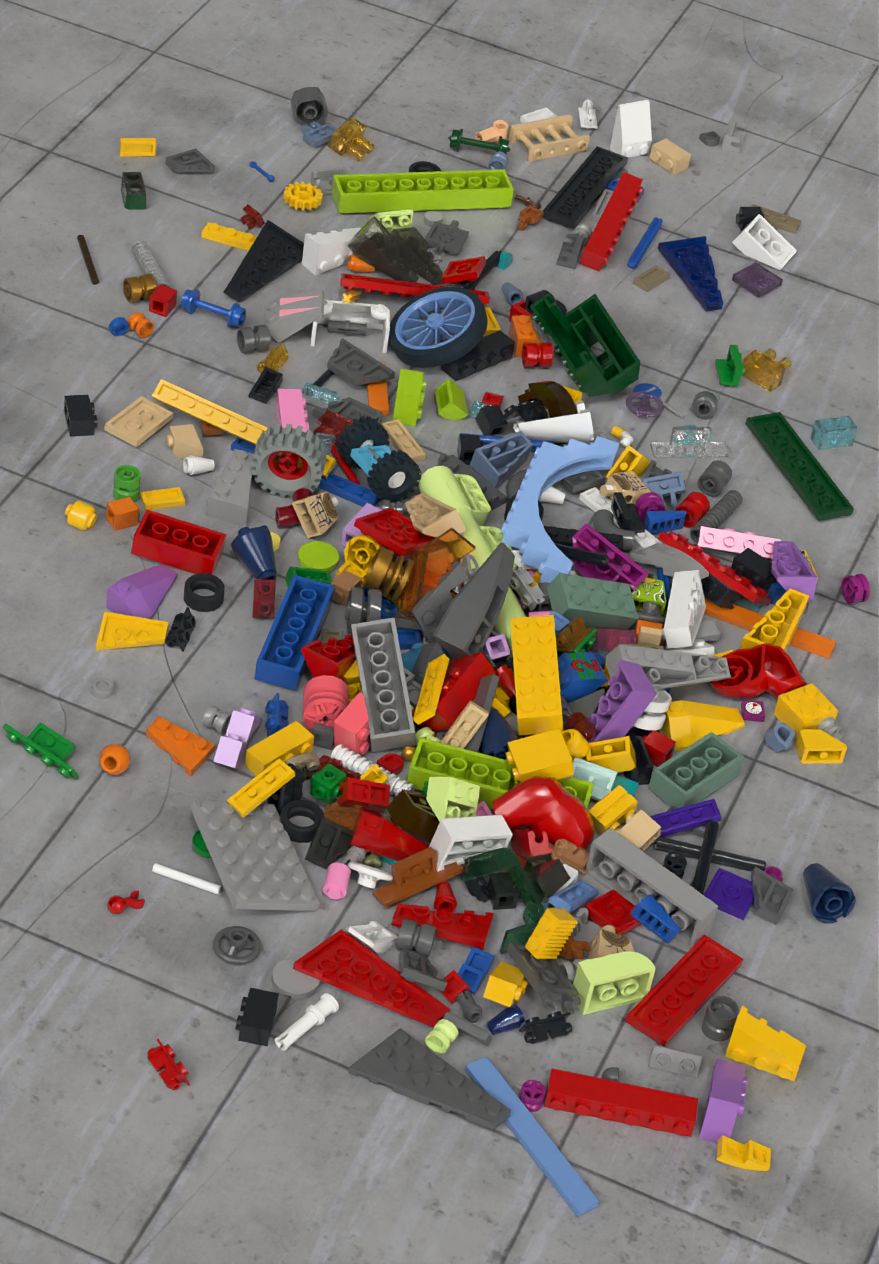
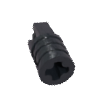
[459,861,492,902]

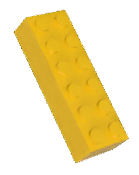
[510,615,563,735]

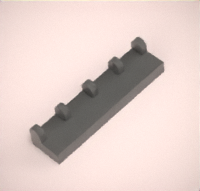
[438,453,507,510]

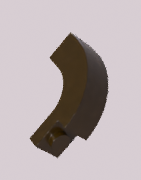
[518,381,577,418]

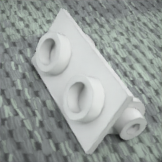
[578,99,598,129]

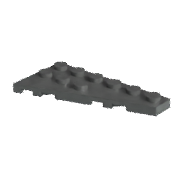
[349,1028,511,1130]

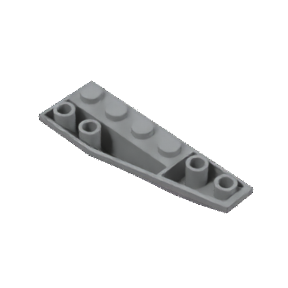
[606,644,731,689]

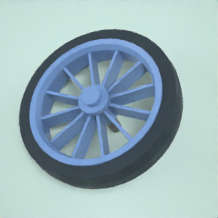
[389,287,488,368]

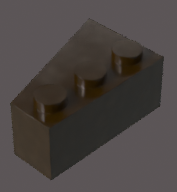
[386,789,440,842]

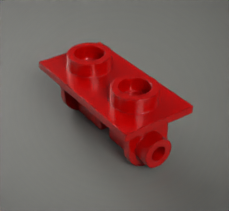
[147,1039,190,1090]

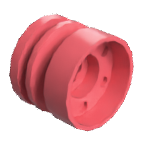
[303,675,349,731]

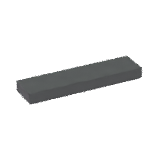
[464,674,499,752]

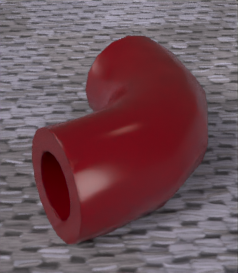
[275,488,312,528]

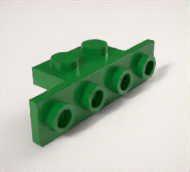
[3,722,79,780]

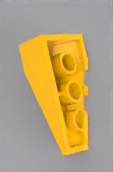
[661,700,745,751]

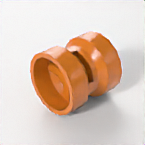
[127,312,154,338]

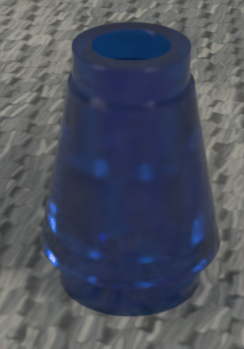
[487,1005,525,1035]

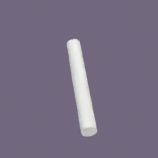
[152,863,221,895]

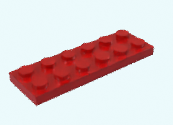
[658,531,772,606]
[625,935,743,1047]

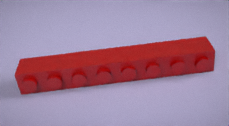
[579,172,644,271]

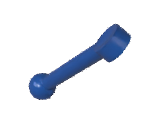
[250,161,275,182]

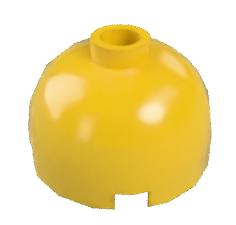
[344,534,386,570]

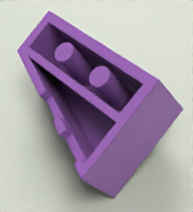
[699,1058,748,1143]

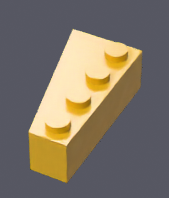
[740,588,809,652]

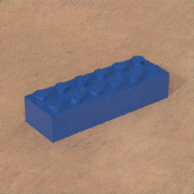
[255,575,335,691]

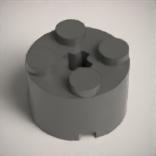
[291,87,328,126]

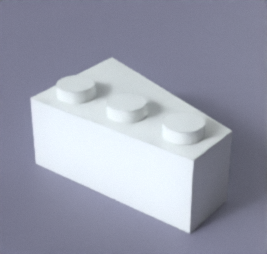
[429,815,513,872]

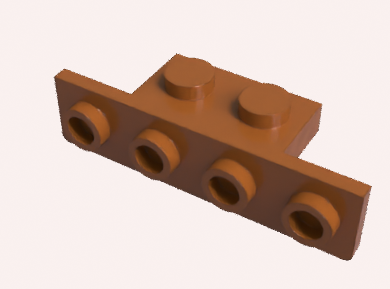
[373,847,464,907]

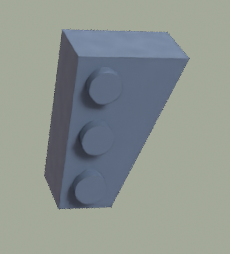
[470,431,533,488]

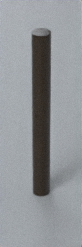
[77,235,99,285]

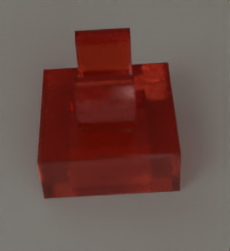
[240,204,265,229]

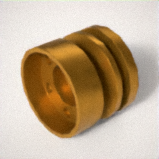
[362,546,414,601]

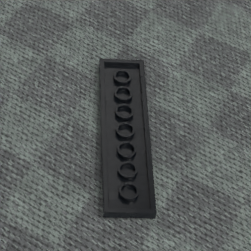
[543,146,628,229]

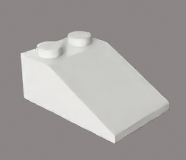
[610,100,652,158]
[732,214,797,270]

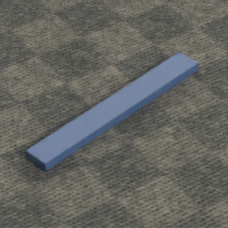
[465,1056,599,1217]

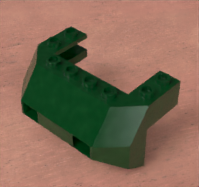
[530,293,640,397]

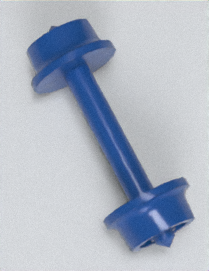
[181,289,246,328]

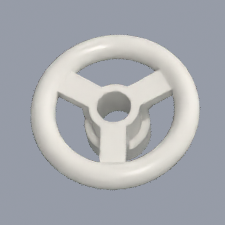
[348,862,393,889]

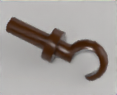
[515,194,541,209]

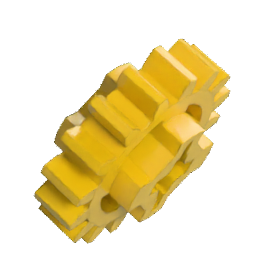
[283,181,323,211]

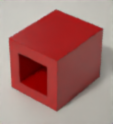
[149,284,177,317]
[642,730,676,767]

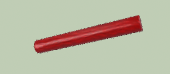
[328,444,360,485]

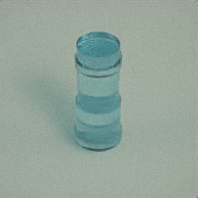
[302,382,339,403]

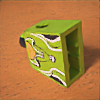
[631,573,666,615]

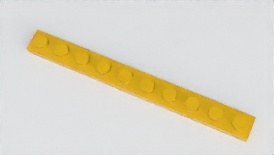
[152,379,336,478]

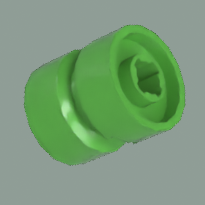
[113,465,141,503]

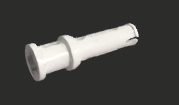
[275,993,339,1051]

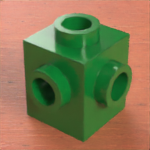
[310,763,347,805]

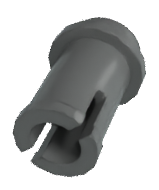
[457,991,482,1022]

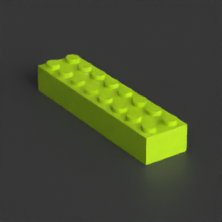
[407,738,594,810]

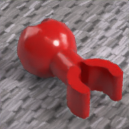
[107,891,145,914]

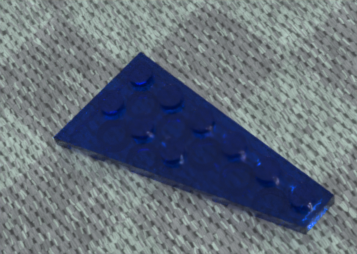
[658,236,723,312]

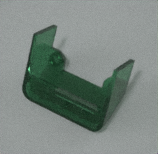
[463,848,555,954]

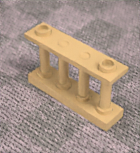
[508,114,590,162]

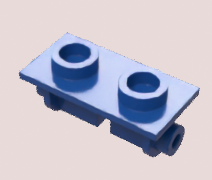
[265,693,289,737]

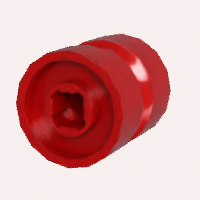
[522,343,553,367]
[675,491,710,528]

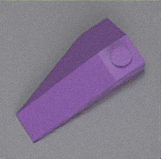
[771,541,817,600]
[106,564,178,619]

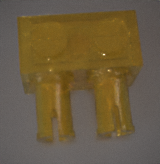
[328,117,375,162]
[743,348,792,392]

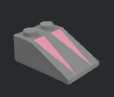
[264,290,324,343]

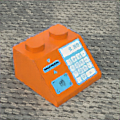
[509,315,549,357]

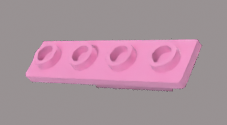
[698,526,781,559]

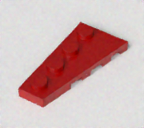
[392,904,494,949]

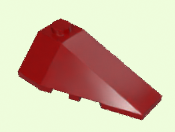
[301,634,356,681]

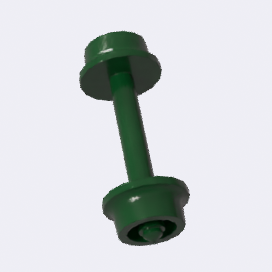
[448,128,511,155]

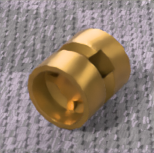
[123,273,157,303]

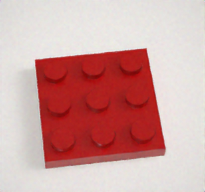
[354,507,439,556]

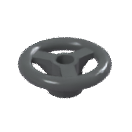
[636,602,666,623]
[213,926,261,965]

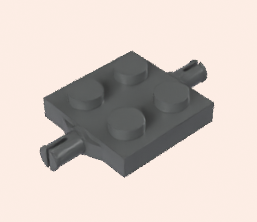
[424,220,469,255]

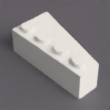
[302,227,374,276]
[662,570,706,648]

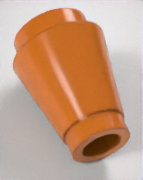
[347,254,376,272]

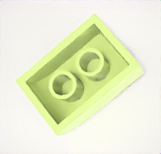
[573,951,656,1015]

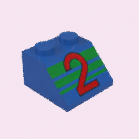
[557,652,608,702]

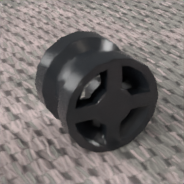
[663,853,687,879]

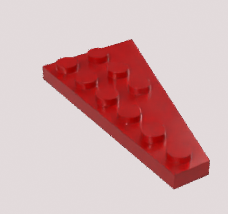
[293,929,451,1028]

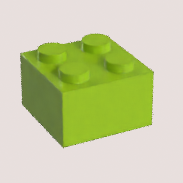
[393,369,426,427]

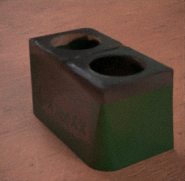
[121,172,146,210]

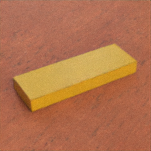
[227,758,295,818]

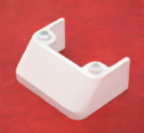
[310,299,390,353]

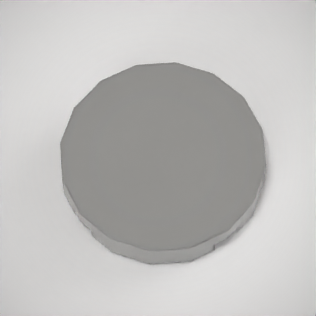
[272,957,320,1000]

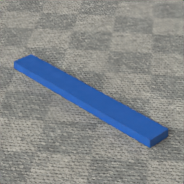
[230,438,380,507]

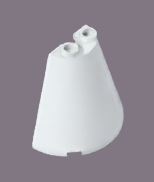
[513,400,594,445]

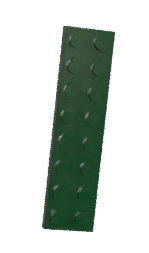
[745,412,854,521]

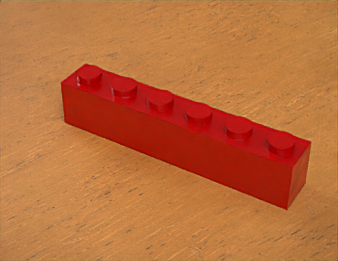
[544,1068,698,1137]

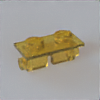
[257,342,289,373]

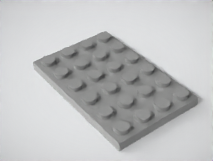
[190,800,320,911]

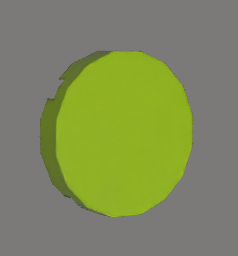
[298,541,339,573]

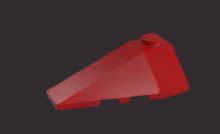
[350,807,429,861]

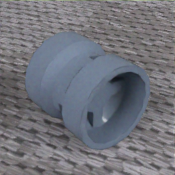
[488,151,508,170]

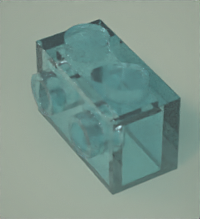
[810,416,858,450]

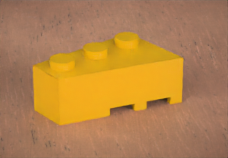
[725,1005,807,1081]

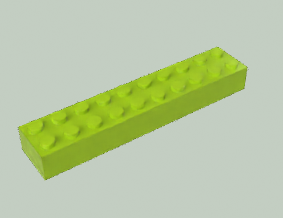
[331,169,514,214]

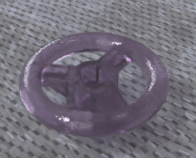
[626,391,663,419]

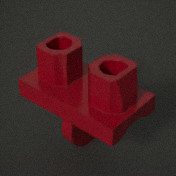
[252,579,276,619]

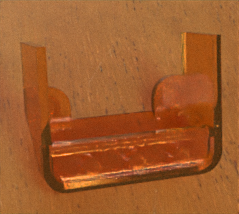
[400,528,476,618]

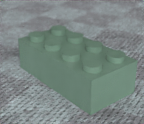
[547,573,639,632]
[648,732,744,808]

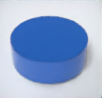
[109,317,129,336]

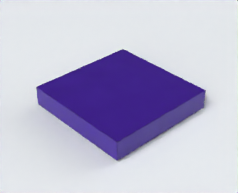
[704,868,754,920]

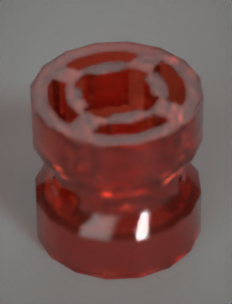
[566,712,596,741]

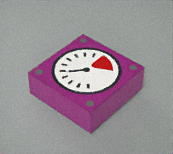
[741,700,765,722]

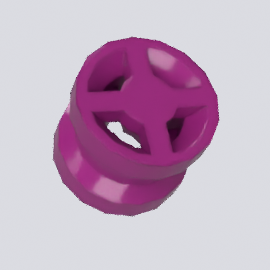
[519,1080,546,1112]

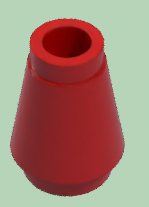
[495,664,516,698]
[434,882,457,913]

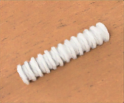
[331,744,414,797]

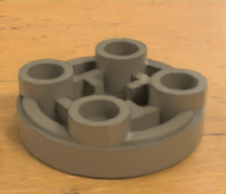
[284,753,320,781]

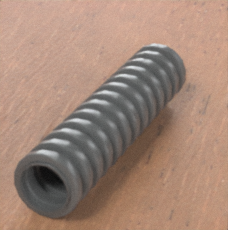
[690,490,743,543]

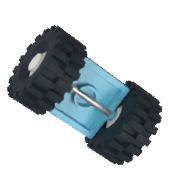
[336,416,421,502]

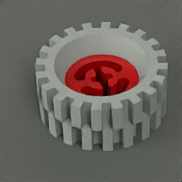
[251,424,326,499]

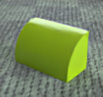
[434,379,468,420]

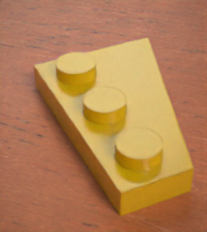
[96,611,169,650]

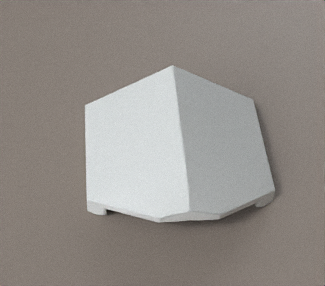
[346,921,398,957]

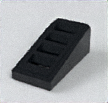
[248,367,283,404]

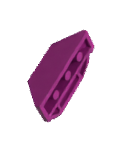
[572,523,649,590]

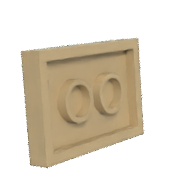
[104,396,173,447]

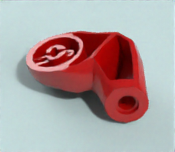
[710,643,807,700]
[492,776,595,850]

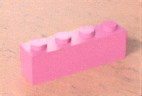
[276,389,309,432]

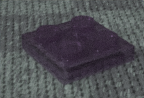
[732,262,783,298]

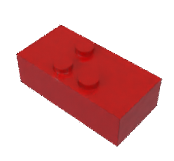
[131,509,227,575]
[411,652,496,732]

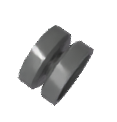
[346,587,382,634]

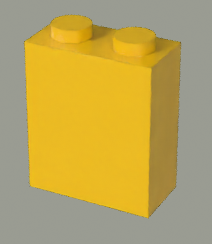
[505,728,574,783]

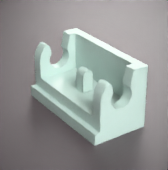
[571,757,617,801]

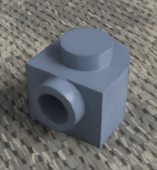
[765,723,796,753]

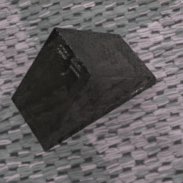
[533,859,571,898]

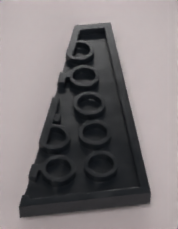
[223,220,304,302]

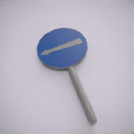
[633,383,684,418]

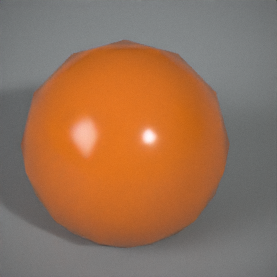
[99,744,131,775]

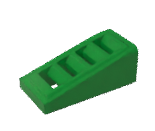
[285,566,332,587]

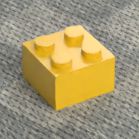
[773,683,838,739]

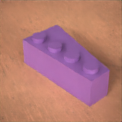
[582,660,657,743]

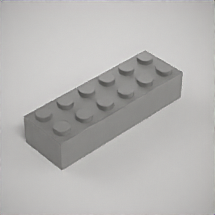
[351,618,416,752]
[586,828,718,949]

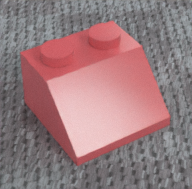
[334,692,370,755]

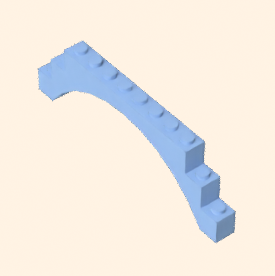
[500,436,620,583]

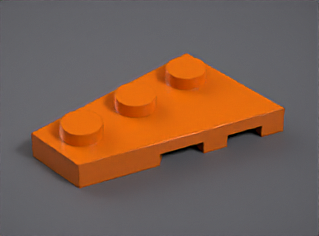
[146,716,215,777]

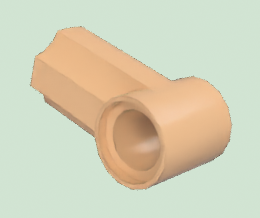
[475,120,508,143]

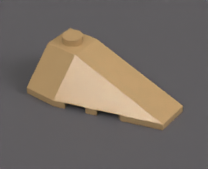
[405,493,466,541]

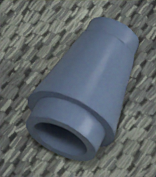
[502,282,523,305]

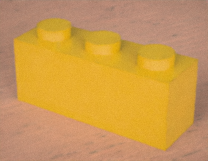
[244,721,314,776]

